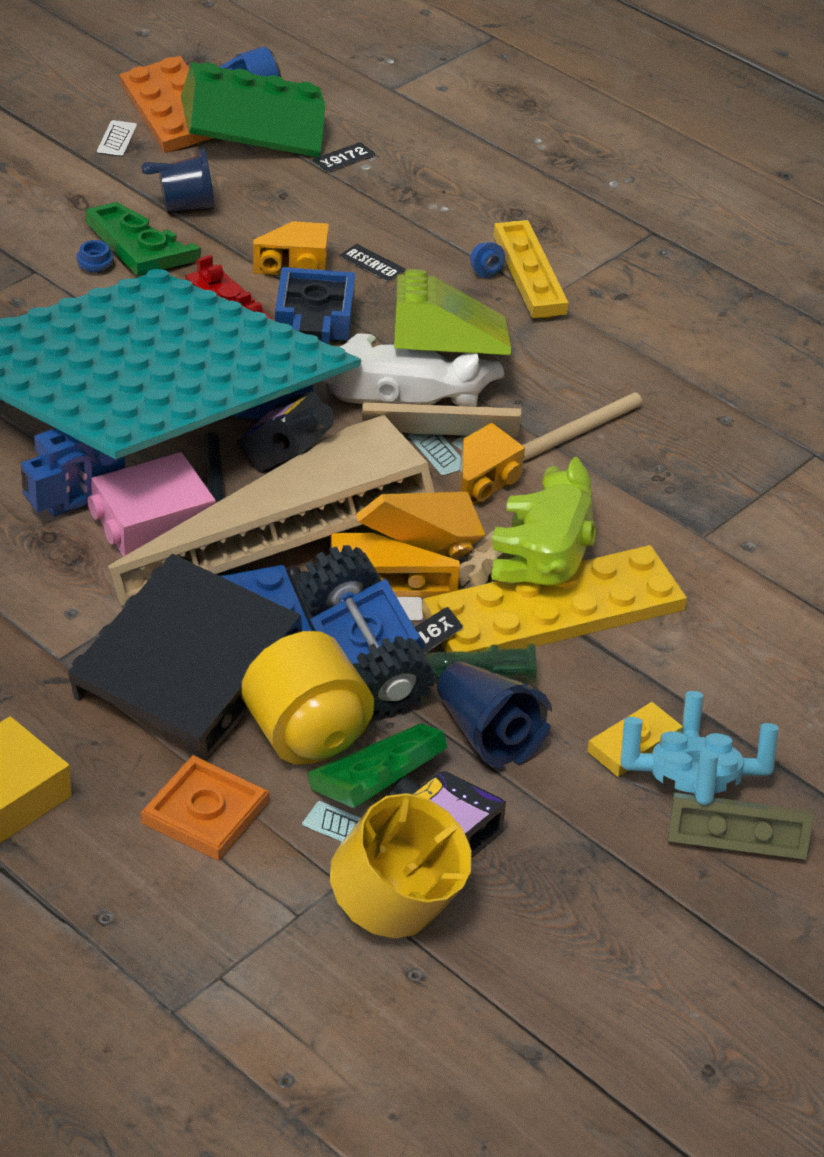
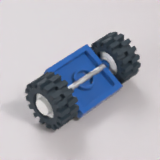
[298,545,435,718]

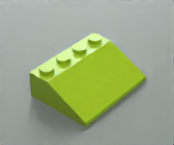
[394,269,511,355]

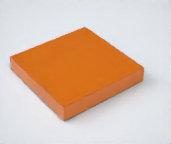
[141,755,269,861]

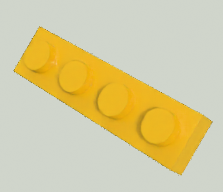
[493,220,569,318]

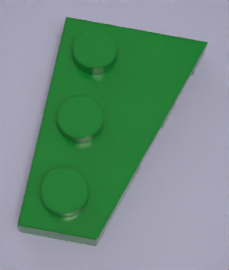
[85,202,201,276]
[307,723,448,808]

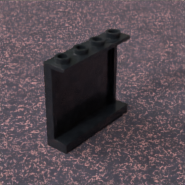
[68,554,303,762]

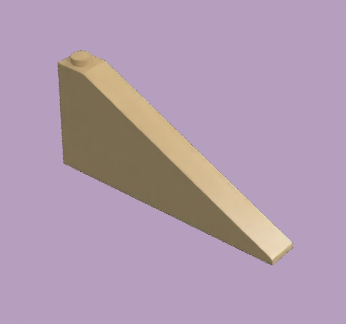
[108,415,435,606]

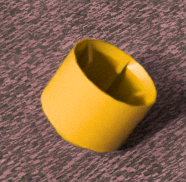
[242,631,374,764]
[330,793,471,939]

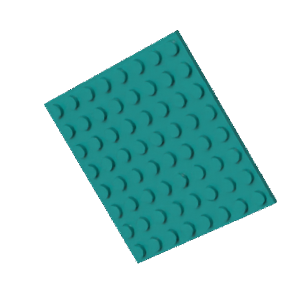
[0,269,361,459]

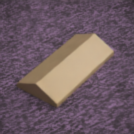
[362,403,521,437]

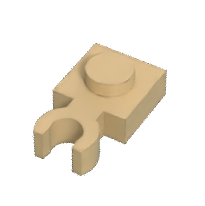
[458,531,516,587]

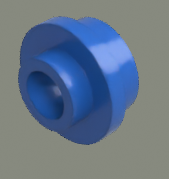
[77,240,113,273]
[470,242,505,278]

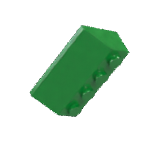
[181,62,325,157]

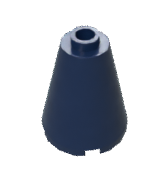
[437,662,552,769]

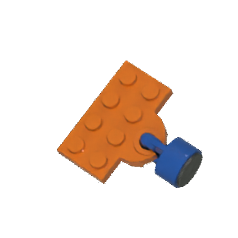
[119,46,282,153]

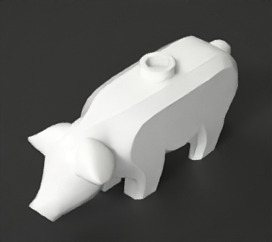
[323,334,504,407]

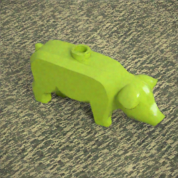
[491,457,596,586]

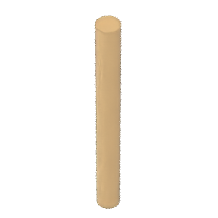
[522,392,642,462]

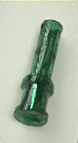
[424,643,537,682]

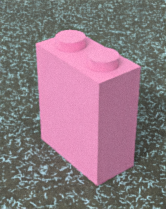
[87,452,215,557]

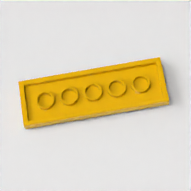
[422,545,687,664]

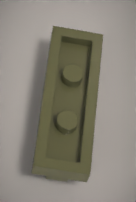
[668,793,813,860]

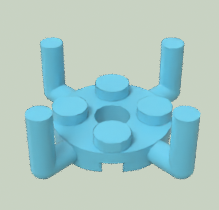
[620,691,779,806]

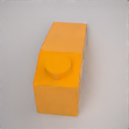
[355,492,486,559]
[331,533,460,597]

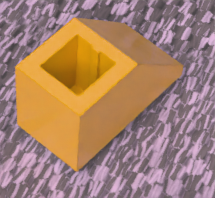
[253,221,329,275]
[459,422,525,505]

